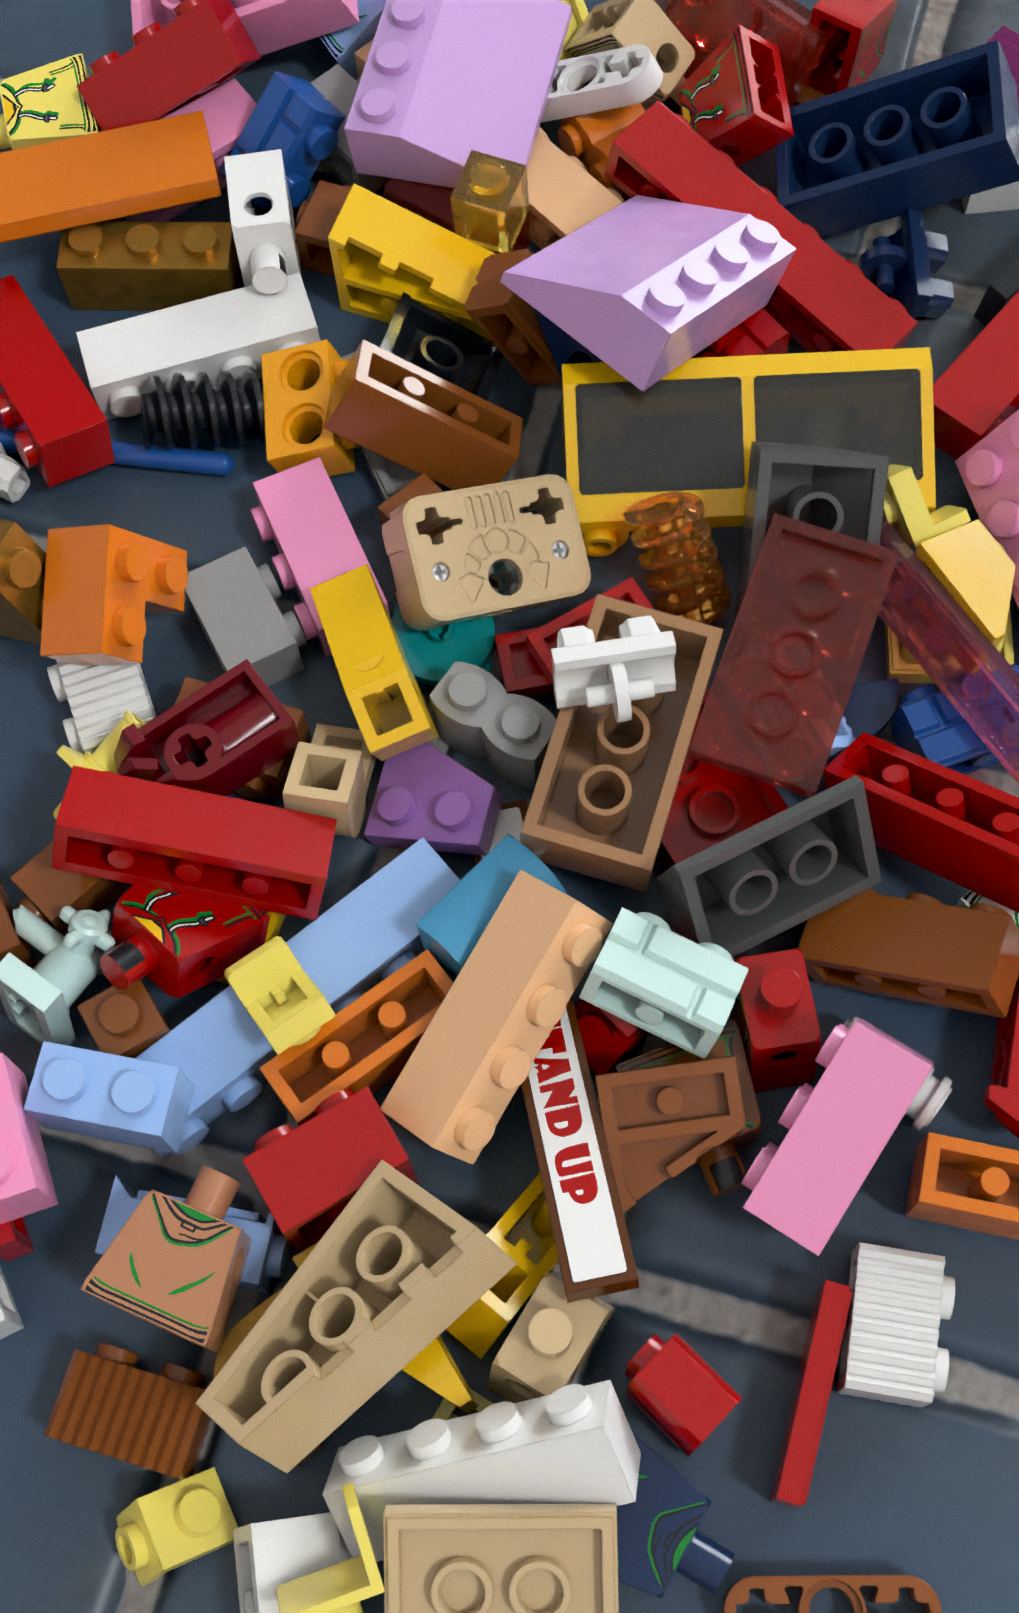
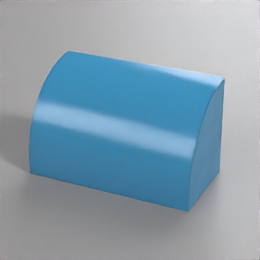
[416,833,568,979]

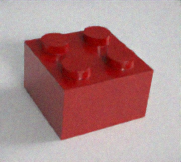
[242,1086,420,1253]

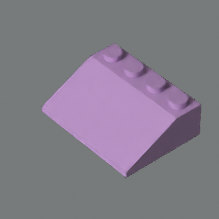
[344,0,572,198]
[500,195,796,392]

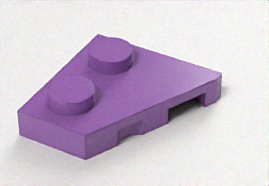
[364,742,503,856]

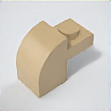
[282,723,376,838]

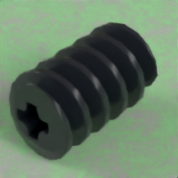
[140,370,265,450]

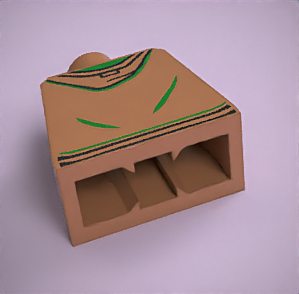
[80,1166,251,1354]

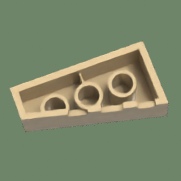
[196,1160,518,1473]

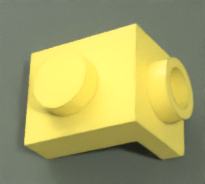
[882,464,971,547]
[224,936,336,1055]
[115,1467,238,1586]

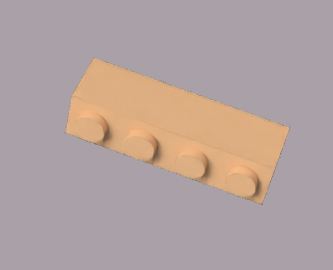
[380,869,613,1165]

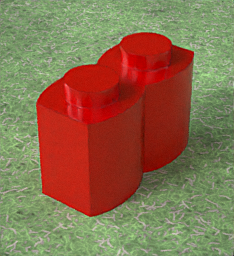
[624,1333,742,1458]

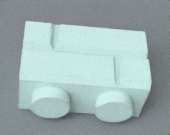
[579,907,749,1059]

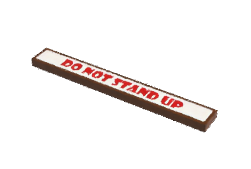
[472,799,639,1303]

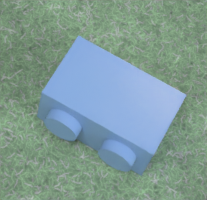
[23,1041,195,1154]

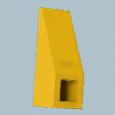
[309,564,440,761]

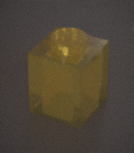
[450,150,529,253]

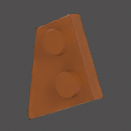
[595,1055,746,1212]

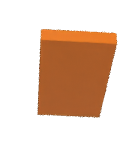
[0,110,222,243]

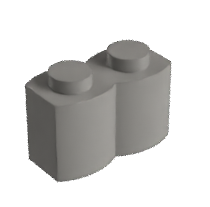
[429,662,556,790]

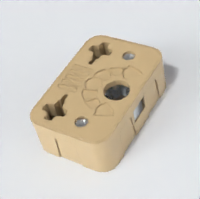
[382,474,591,631]

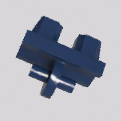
[858,208,954,319]

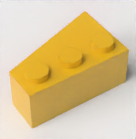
[328,183,495,340]

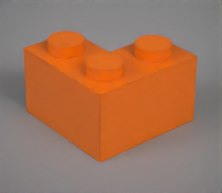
[40,524,188,666]

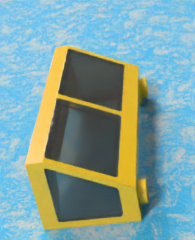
[562,347,936,557]

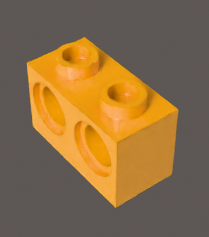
[261,339,360,477]

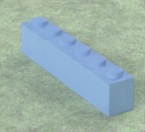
[135,837,460,1159]

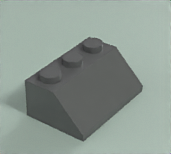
[734,441,890,647]
[657,775,882,958]

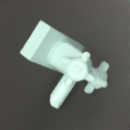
[0,904,115,1046]

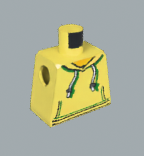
[0,53,102,150]

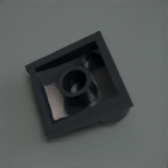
[379,292,503,400]

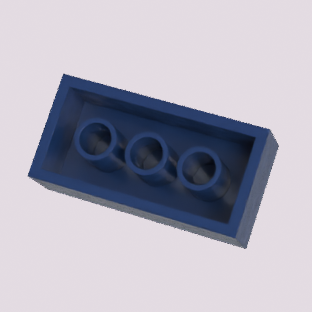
[776,40,1019,238]

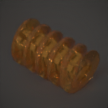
[623,491,732,624]

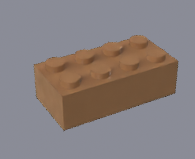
[520,594,723,893]

